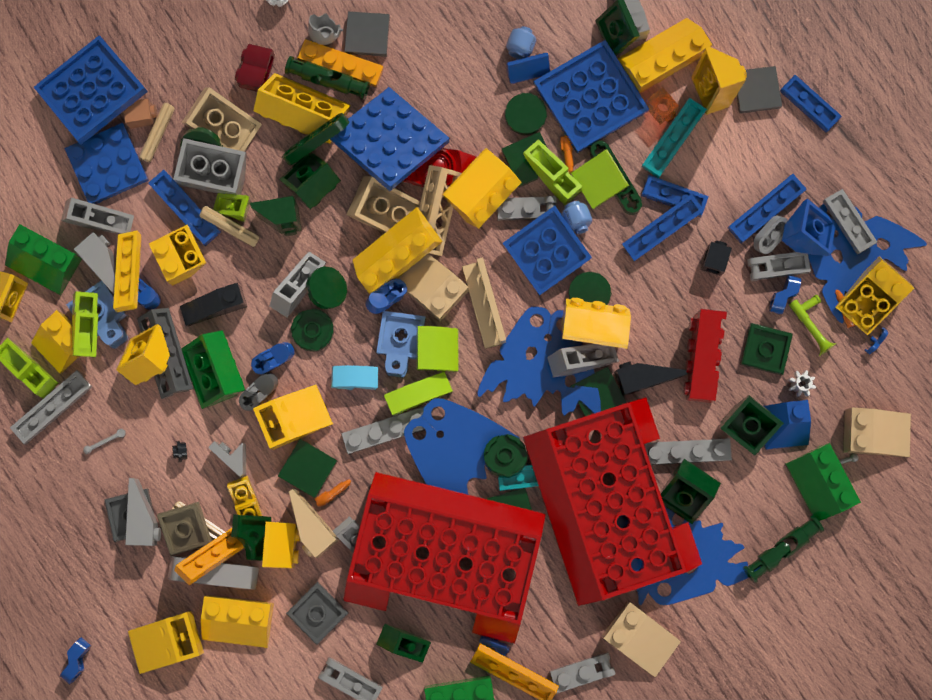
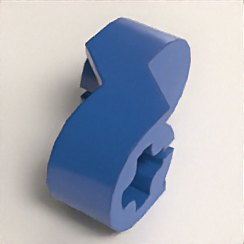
[769,275,801,315]
[138,278,161,310]
[365,279,407,314]
[251,342,294,374]
[60,637,91,685]

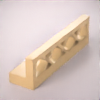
[419,165,462,256]
[462,257,506,349]

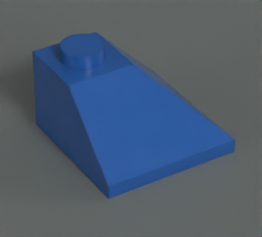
[782,199,836,256]
[764,400,811,450]

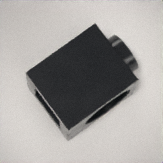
[701,241,732,276]

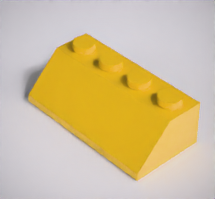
[617,18,713,93]
[691,47,747,115]
[253,73,351,144]
[353,207,443,294]

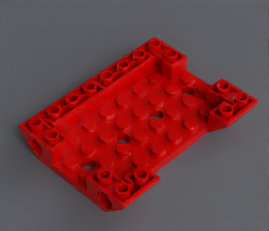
[523,397,702,606]
[343,472,546,644]

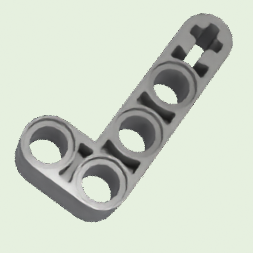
[168,556,259,590]

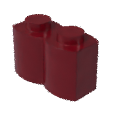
[235,44,275,92]

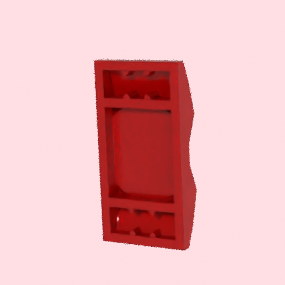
[402,148,477,187]

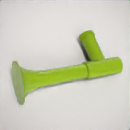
[789,294,837,356]

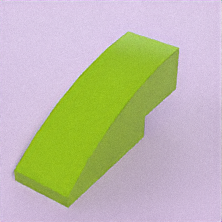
[523,139,582,206]
[72,291,98,357]
[0,338,59,399]
[384,372,453,416]

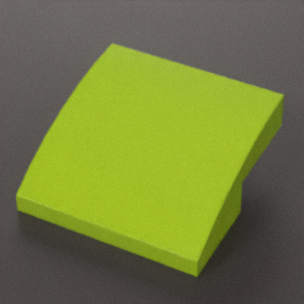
[417,326,458,372]

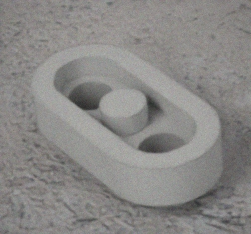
[753,216,788,254]

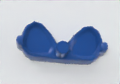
[864,328,888,355]
[479,636,510,656]

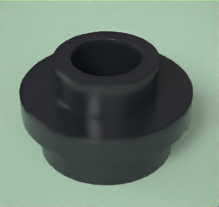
[172,441,187,462]

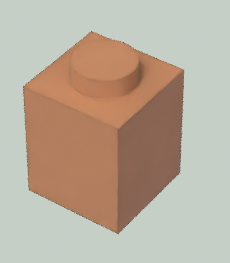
[124,98,157,129]

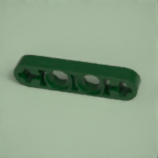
[282,113,350,166]
[590,141,642,215]

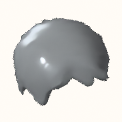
[308,13,343,45]

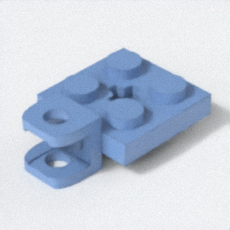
[66,280,128,349]
[376,311,426,378]

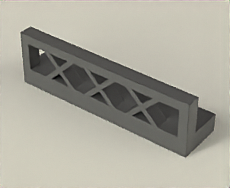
[137,308,193,399]

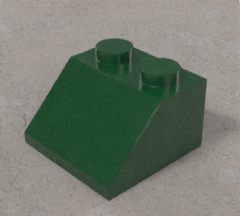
[279,152,341,210]
[250,196,302,236]
[720,395,784,456]
[660,459,721,524]

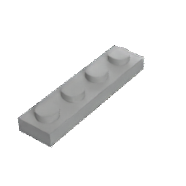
[10,370,92,444]
[341,407,425,454]
[644,439,732,465]

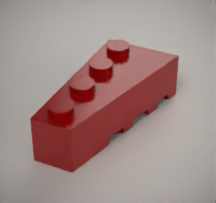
[683,309,727,403]

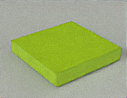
[571,150,629,209]

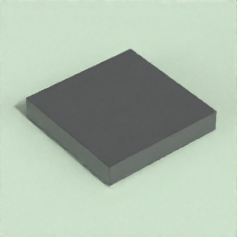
[345,11,390,57]
[736,66,782,114]
[104,489,155,542]
[286,582,348,645]

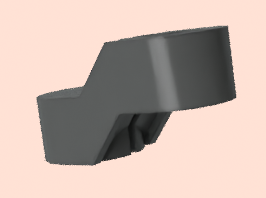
[239,372,278,411]

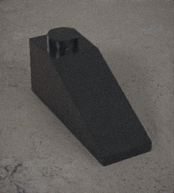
[180,283,248,327]
[615,361,687,396]

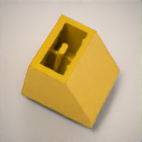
[148,225,206,286]

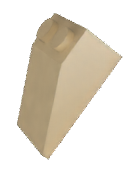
[182,87,262,151]
[346,176,420,233]
[397,254,469,322]
[843,407,911,457]
[289,489,340,558]
[601,601,681,677]

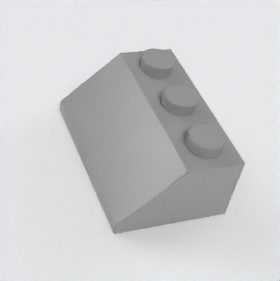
[173,138,247,195]

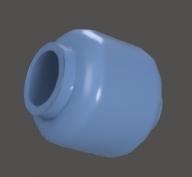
[506,26,537,59]
[562,201,592,234]

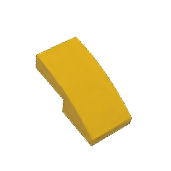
[227,476,262,516]

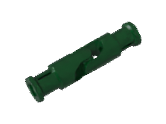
[285,56,370,100]
[743,515,824,583]

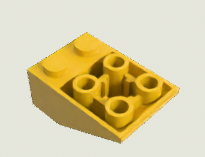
[835,256,914,335]
[253,385,333,450]
[128,611,204,674]

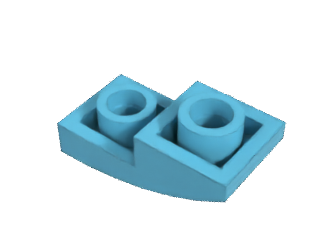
[331,365,378,390]

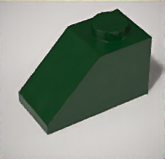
[376,624,431,663]

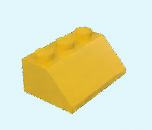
[442,148,522,229]
[561,298,631,349]
[201,595,274,648]

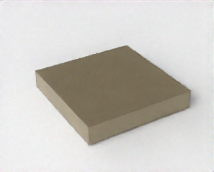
[157,501,212,556]

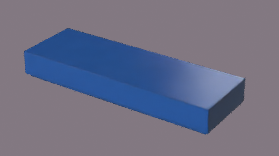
[780,75,842,133]
[641,175,709,217]

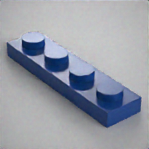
[148,170,221,246]
[728,174,807,244]
[621,194,704,261]

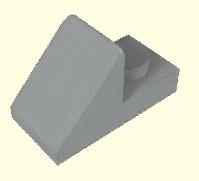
[208,441,246,478]
[333,516,375,553]

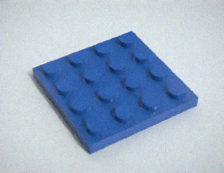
[34,35,148,145]
[533,40,649,153]
[330,87,450,191]

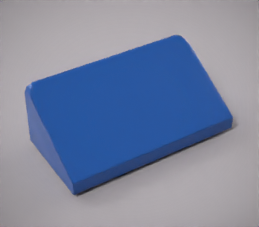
[506,53,550,84]

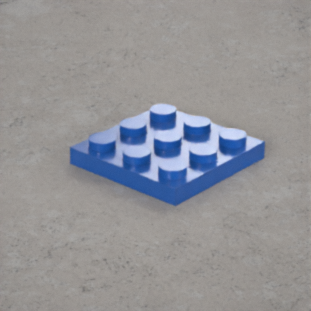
[64,123,149,204]
[502,206,592,295]

